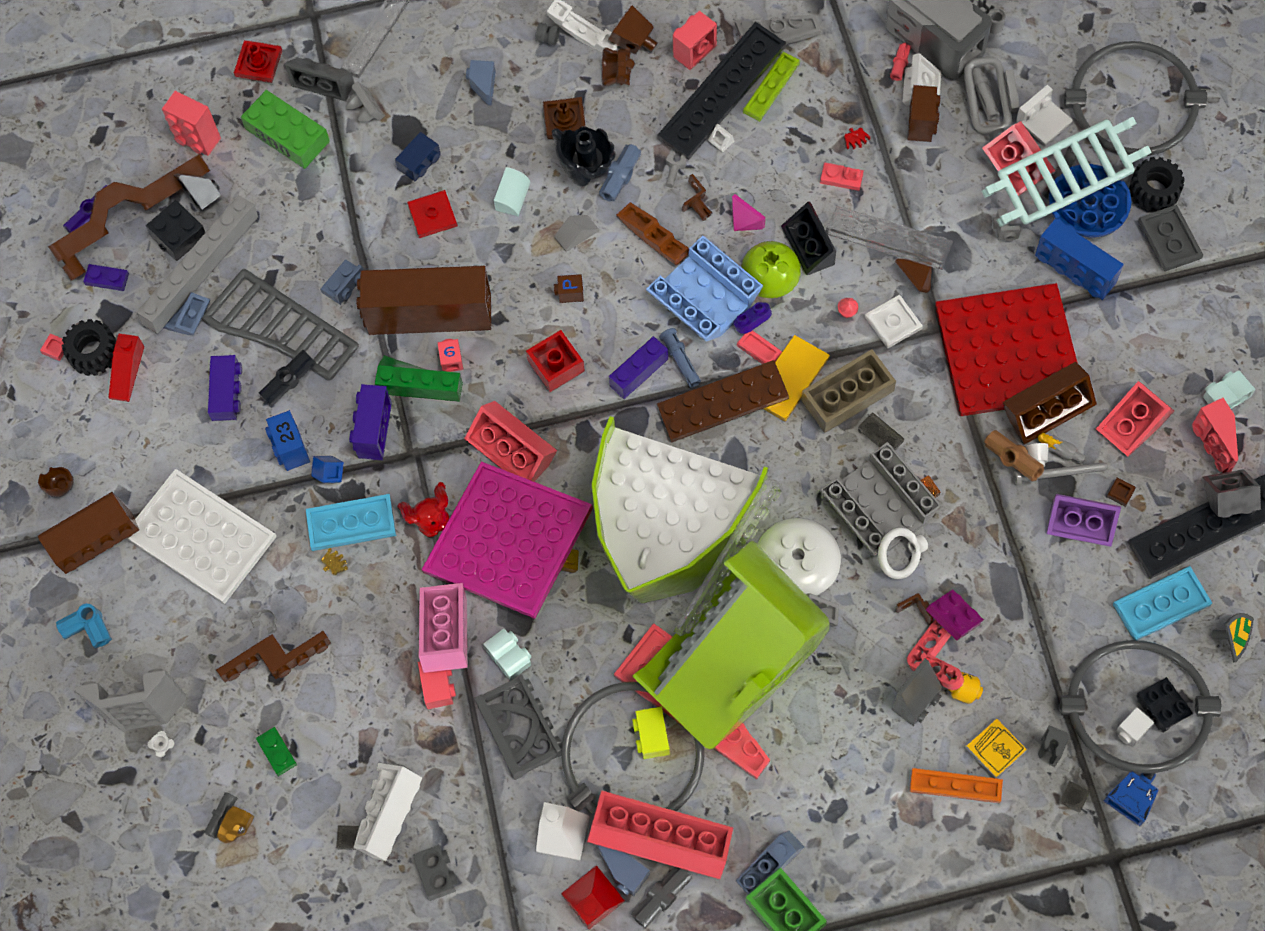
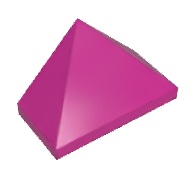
[732,194,766,231]

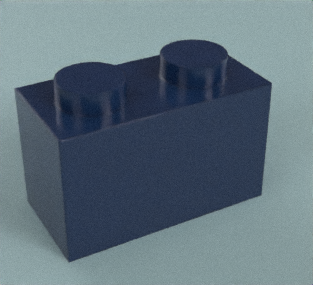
[395,132,441,182]

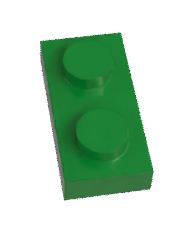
[256,727,297,777]

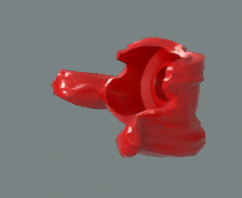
[397,482,449,537]

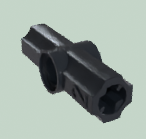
[259,350,316,406]

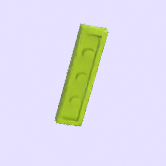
[743,52,800,122]

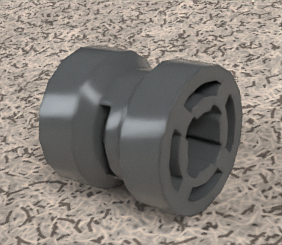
[535,22,560,46]

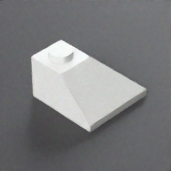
[536,802,590,861]

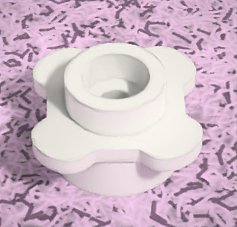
[148,731,175,757]

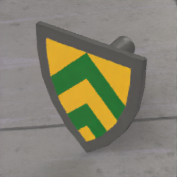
[1211,613,1254,663]

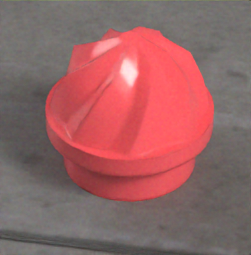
[838,297,858,318]

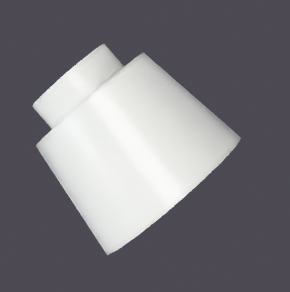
[1025,443,1048,467]

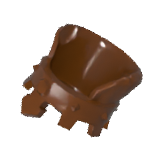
[602,47,636,86]

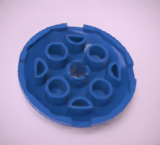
[1049,164,1131,238]

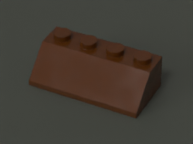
[1003,362,1097,445]
[38,492,140,574]

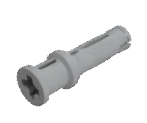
[972,65,1000,120]

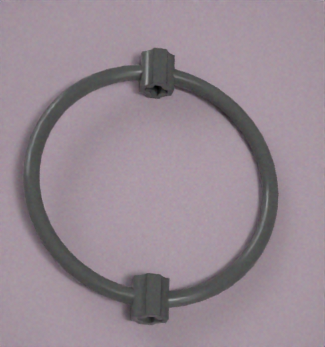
[1064,41,1207,156]
[1060,640,1222,774]
[561,682,705,815]

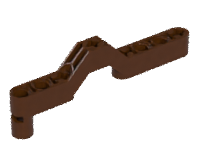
[48,154,211,281]

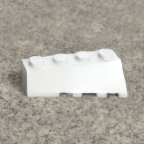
[353,763,422,861]

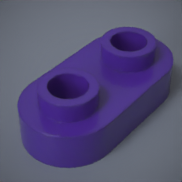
[734,302,772,334]

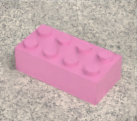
[419,583,467,673]

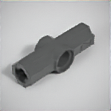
[631,867,692,929]

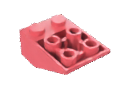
[1192,398,1238,473]

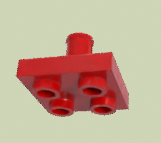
[233,40,283,83]

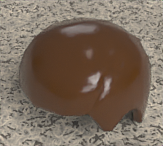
[38,467,74,497]

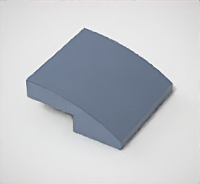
[163,292,210,335]

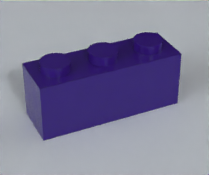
[609,336,668,399]
[208,355,242,421]

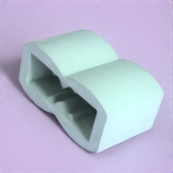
[1203,370,1256,409]
[483,628,532,681]

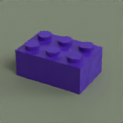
[349,384,392,460]

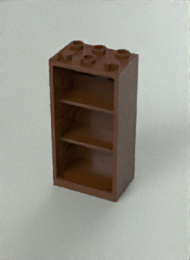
[356,265,491,335]

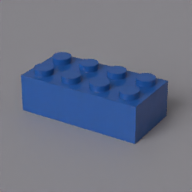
[1035,219,1124,300]

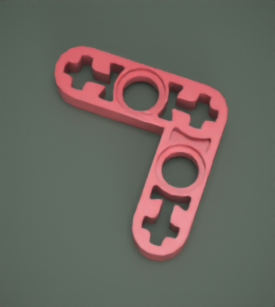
[907,620,964,690]

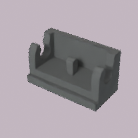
[1038,725,1070,767]

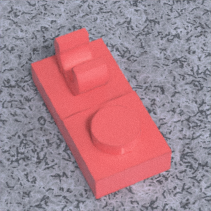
[820,162,864,191]

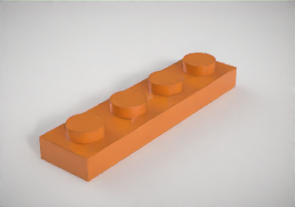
[910,768,1003,803]

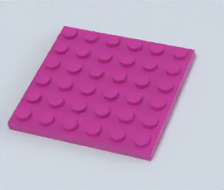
[422,461,594,619]

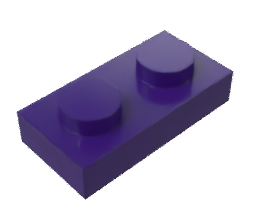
[83,264,129,291]

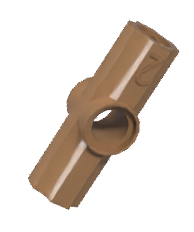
[984,430,1045,482]

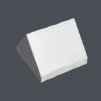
[708,124,734,152]

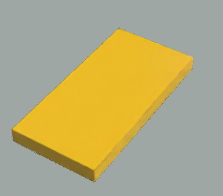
[763,335,830,422]

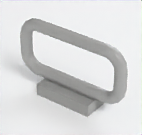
[964,56,1020,134]

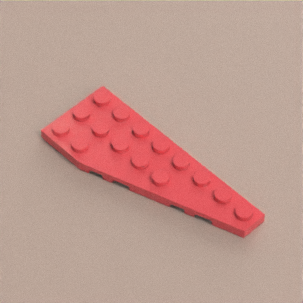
[614,623,770,780]

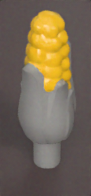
[1038,433,1086,463]

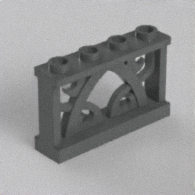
[474,675,562,780]

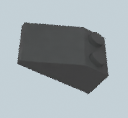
[892,658,942,726]

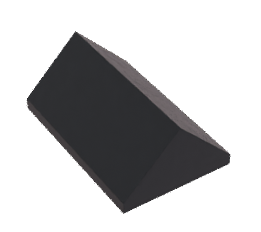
[781,201,836,275]

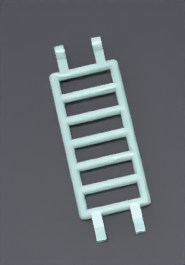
[981,117,1152,227]

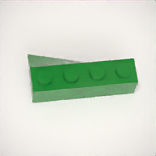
[375,355,463,402]

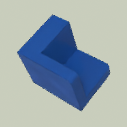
[311,456,344,483]

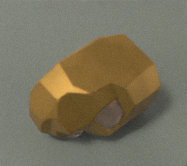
[217,806,254,844]

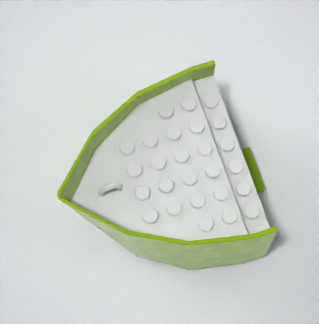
[592,416,768,603]

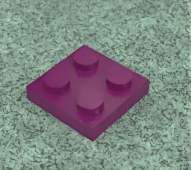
[926,589,984,641]

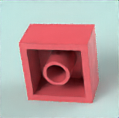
[673,10,717,70]

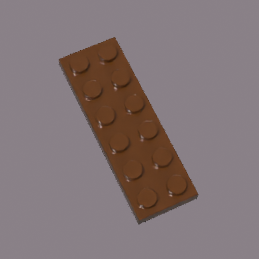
[657,360,789,443]

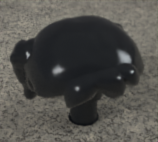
[552,126,616,187]

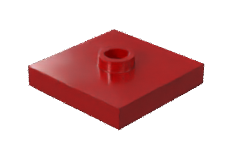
[407,190,458,238]

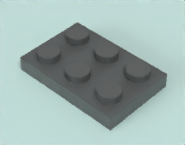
[1138,205,1204,272]

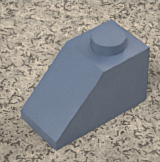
[466,60,496,105]

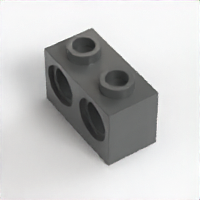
[413,845,458,901]

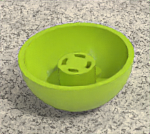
[741,241,801,298]

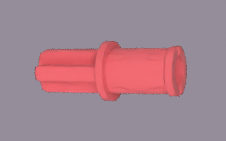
[890,43,911,81]

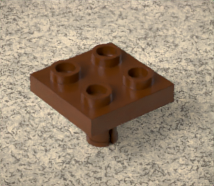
[543,97,586,140]

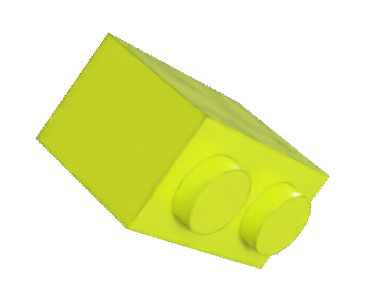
[632,706,670,759]

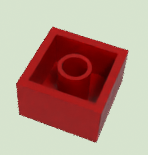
[526,330,585,392]

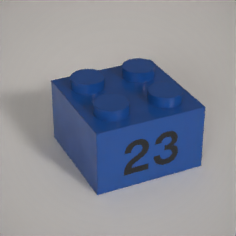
[265,410,310,471]

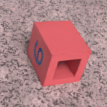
[437,339,464,372]

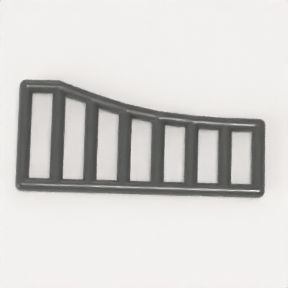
[202,269,359,380]

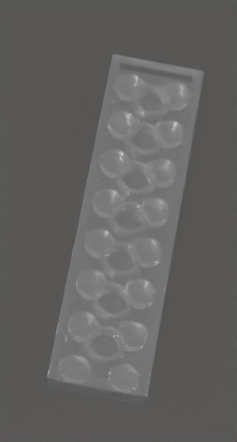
[673,479,782,636]

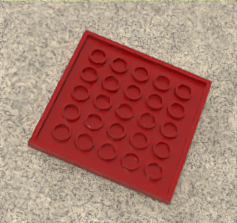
[935,283,1078,417]

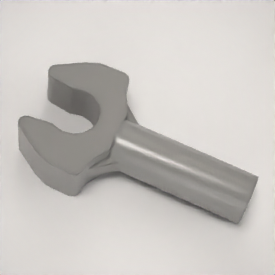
[666,151,686,188]

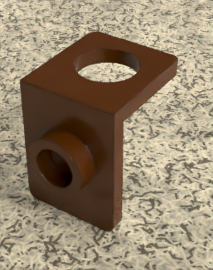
[895,593,934,625]

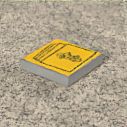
[964,717,1028,779]

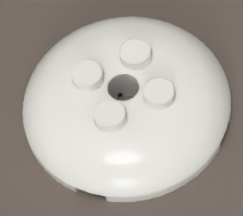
[757,518,841,596]

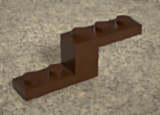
[216,631,331,683]

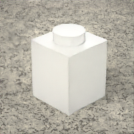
[1115,708,1154,747]

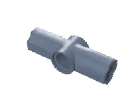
[599,144,641,202]

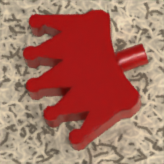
[844,127,871,149]

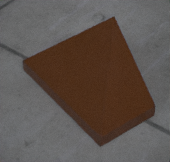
[895,259,932,293]

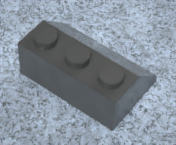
[285,57,354,102]

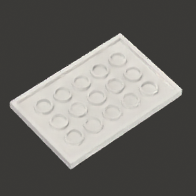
[126,469,277,604]

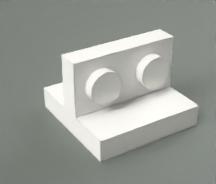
[903,53,941,106]

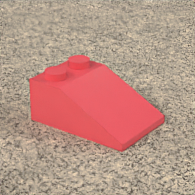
[1096,381,1174,457]

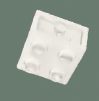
[1016,85,1073,145]

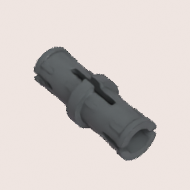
[203,792,238,839]

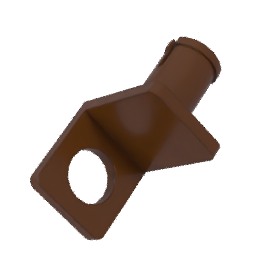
[682,174,713,221]

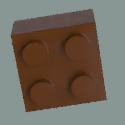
[907,85,941,142]

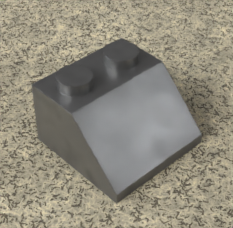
[1202,469,1261,518]

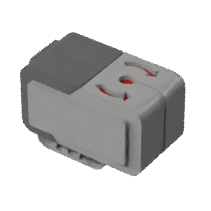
[885,0,1006,79]

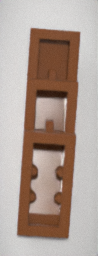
[616,202,689,266]

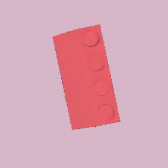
[464,401,557,482]

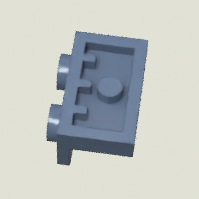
[320,259,364,305]

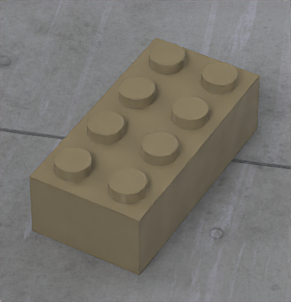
[801,349,896,433]

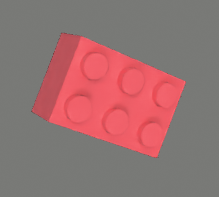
[162,91,221,156]

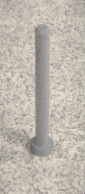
[1013,462,1108,485]

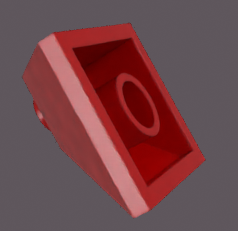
[561,865,625,930]

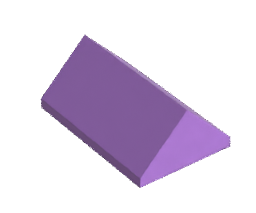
[1047,494,1121,547]

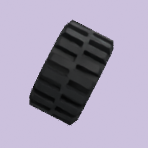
[1129,157,1185,213]
[62,319,117,376]

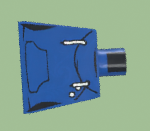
[1104,772,1159,826]

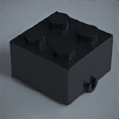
[146,200,206,261]

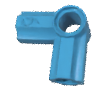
[56,603,112,648]

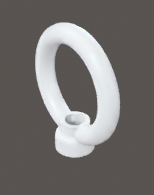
[878,527,928,579]

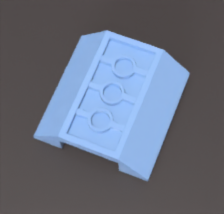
[646,236,763,341]

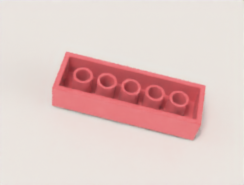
[587,791,733,879]

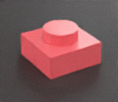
[40,334,64,361]

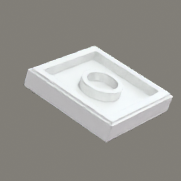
[865,294,923,349]

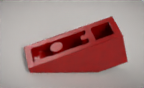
[108,333,145,402]

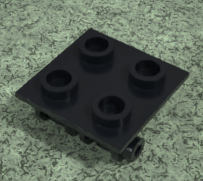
[1136,677,1194,733]

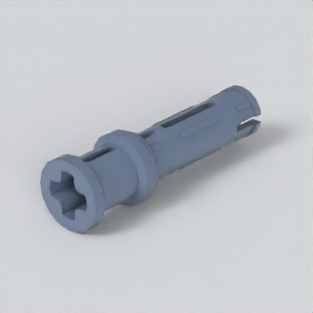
[659,328,701,388]

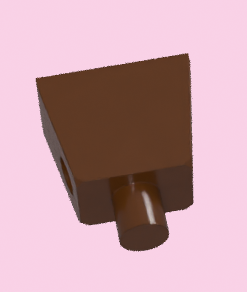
[608,5,658,54]

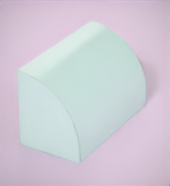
[494,167,530,216]

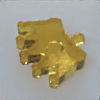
[321,548,348,575]

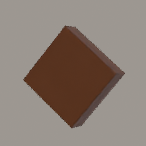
[1106,477,1136,507]

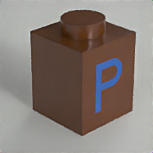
[554,274,584,303]

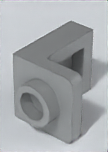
[993,208,1021,241]

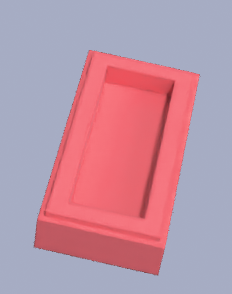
[737,330,782,364]

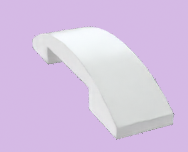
[546,0,618,52]

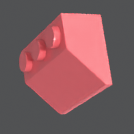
[982,121,1056,196]

